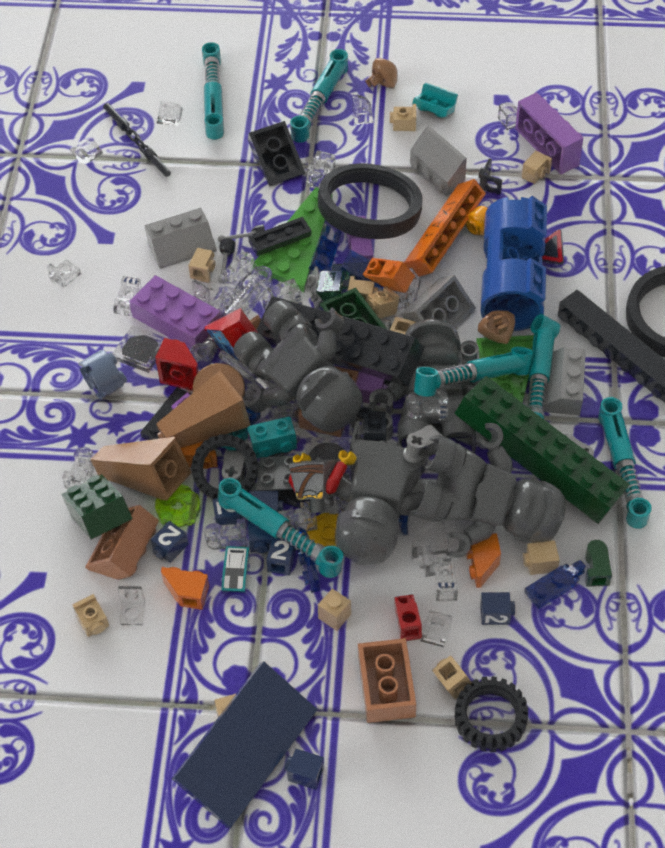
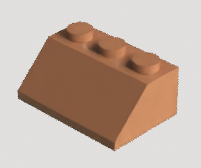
[85,505,159,580]

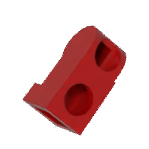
[394,594,422,641]

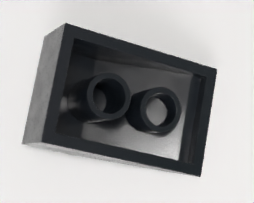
[248,121,305,187]

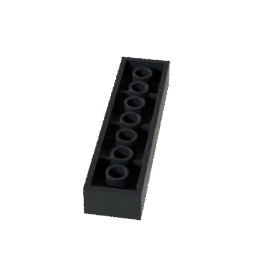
[257,296,425,387]

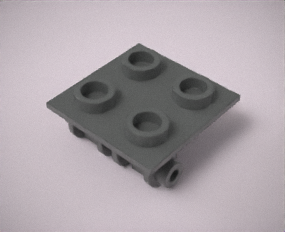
[256,455,301,491]

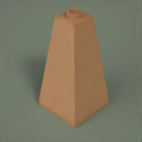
[156,371,250,448]
[90,437,192,501]

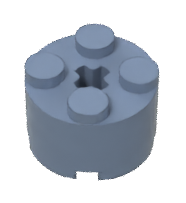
[78,350,127,400]

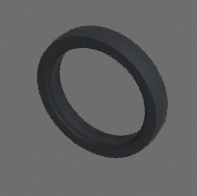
[318,163,423,239]
[626,266,665,357]

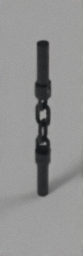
[103,103,171,177]

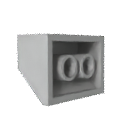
[410,125,467,196]
[144,208,217,269]
[401,275,476,328]
[542,347,586,416]

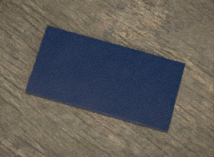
[171,661,318,828]

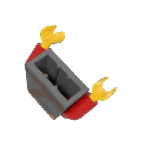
[288,450,357,513]

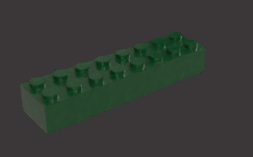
[454,376,630,524]

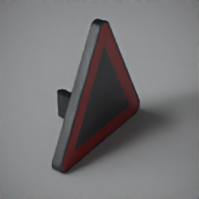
[542,229,564,265]

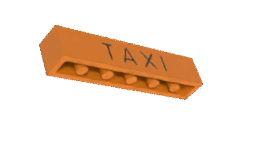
[404,179,486,278]

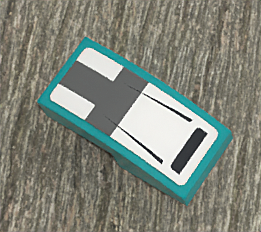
[221,546,250,593]

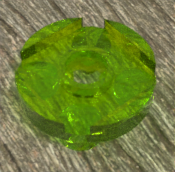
[155,485,201,527]

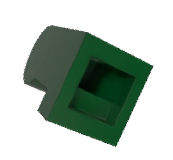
[585,540,612,587]

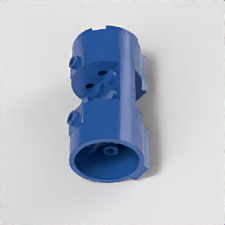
[480,196,547,331]

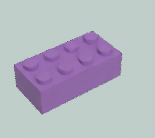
[515,92,584,175]
[129,275,221,353]

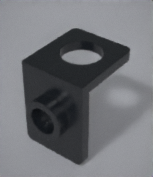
[478,158,502,195]

